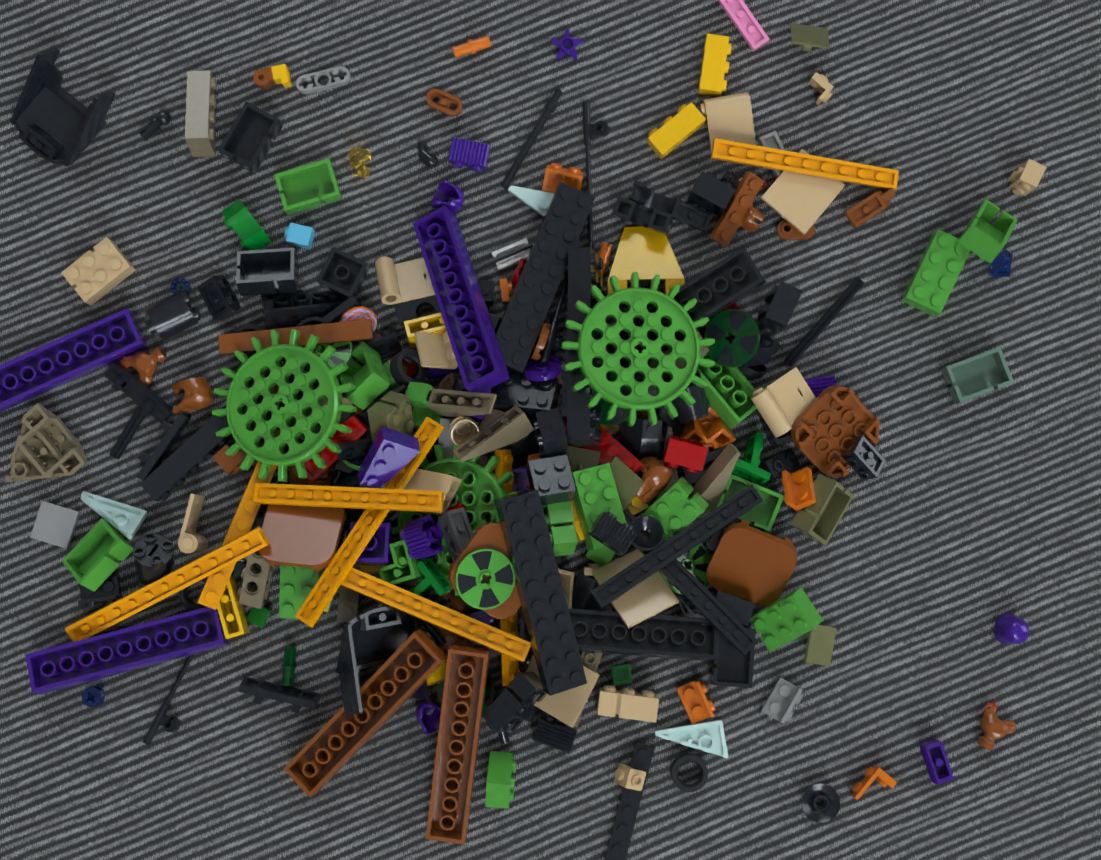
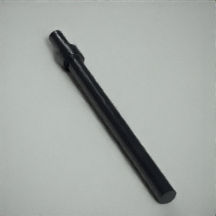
[500,89,563,190]

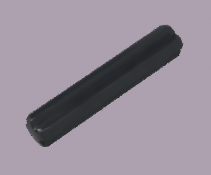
[109,407,146,459]

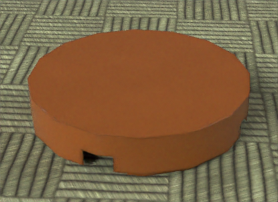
[530,322,551,361]

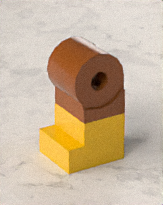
[253,64,292,90]

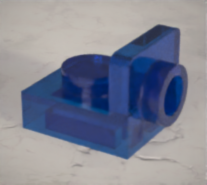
[989,248,1013,277]

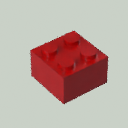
[662,434,708,473]

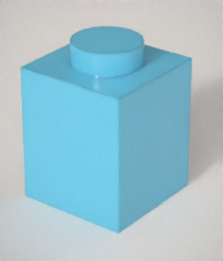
[284,222,315,250]

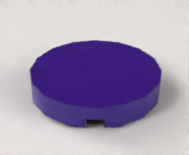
[524,356,562,381]

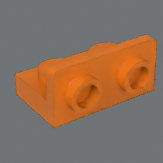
[542,163,584,193]
[781,467,817,511]
[676,679,715,725]

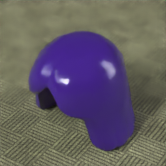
[431,179,465,213]
[994,613,1030,644]
[415,698,442,735]

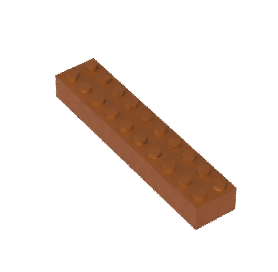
[283,629,448,797]
[426,642,490,845]

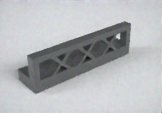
[438,507,474,563]

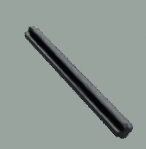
[784,277,864,367]

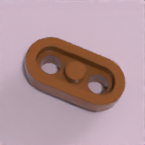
[426,89,463,117]
[776,220,815,240]

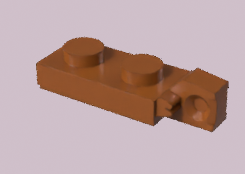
[844,189,896,229]

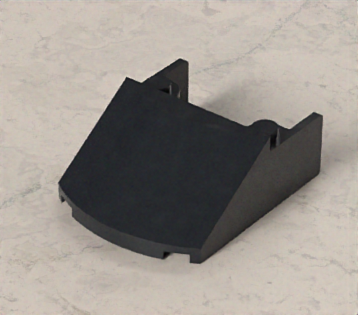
[10,48,116,166]
[336,606,429,715]

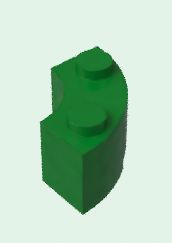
[221,199,272,251]

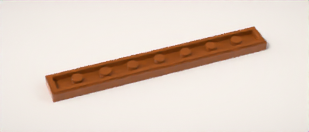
[218,319,373,355]

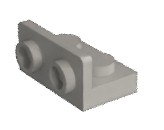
[761,677,803,724]

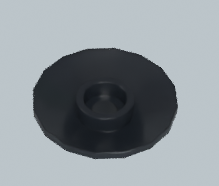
[801,783,841,823]

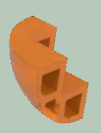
[681,406,735,449]

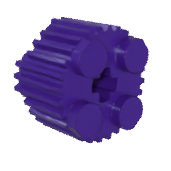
[400,514,444,559]

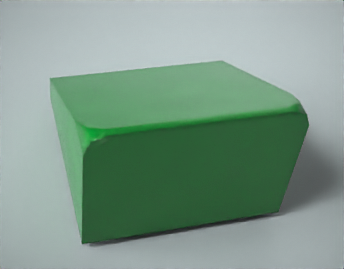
[247,606,273,628]

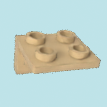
[414,330,458,370]

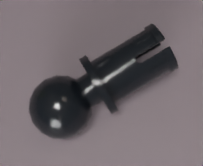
[138,111,171,141]

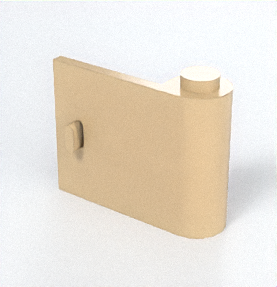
[700,92,756,153]
[375,256,435,305]
[751,367,816,438]
[178,494,208,554]

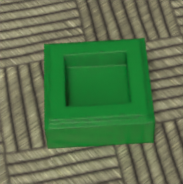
[611,663,632,685]

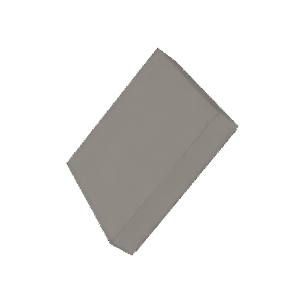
[30,501,80,549]

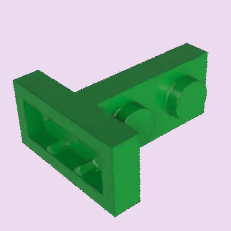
[731,432,771,486]
[408,557,453,597]

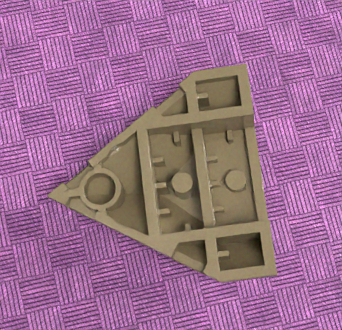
[5,403,87,483]

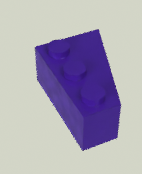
[358,426,420,488]

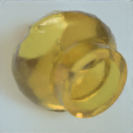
[347,145,372,179]

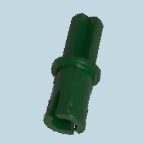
[281,646,297,686]

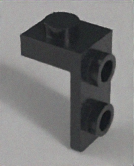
[337,424,373,461]
[758,448,800,484]

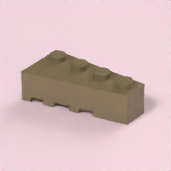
[185,70,217,157]

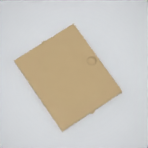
[761,149,845,235]
[592,549,679,629]
[526,654,600,728]

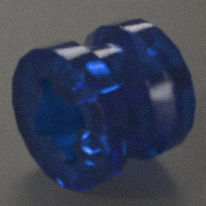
[82,686,105,707]

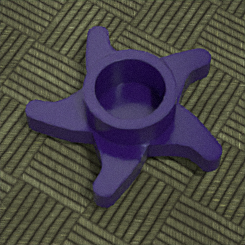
[551,28,584,61]

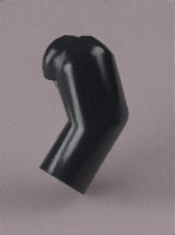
[418,142,438,167]

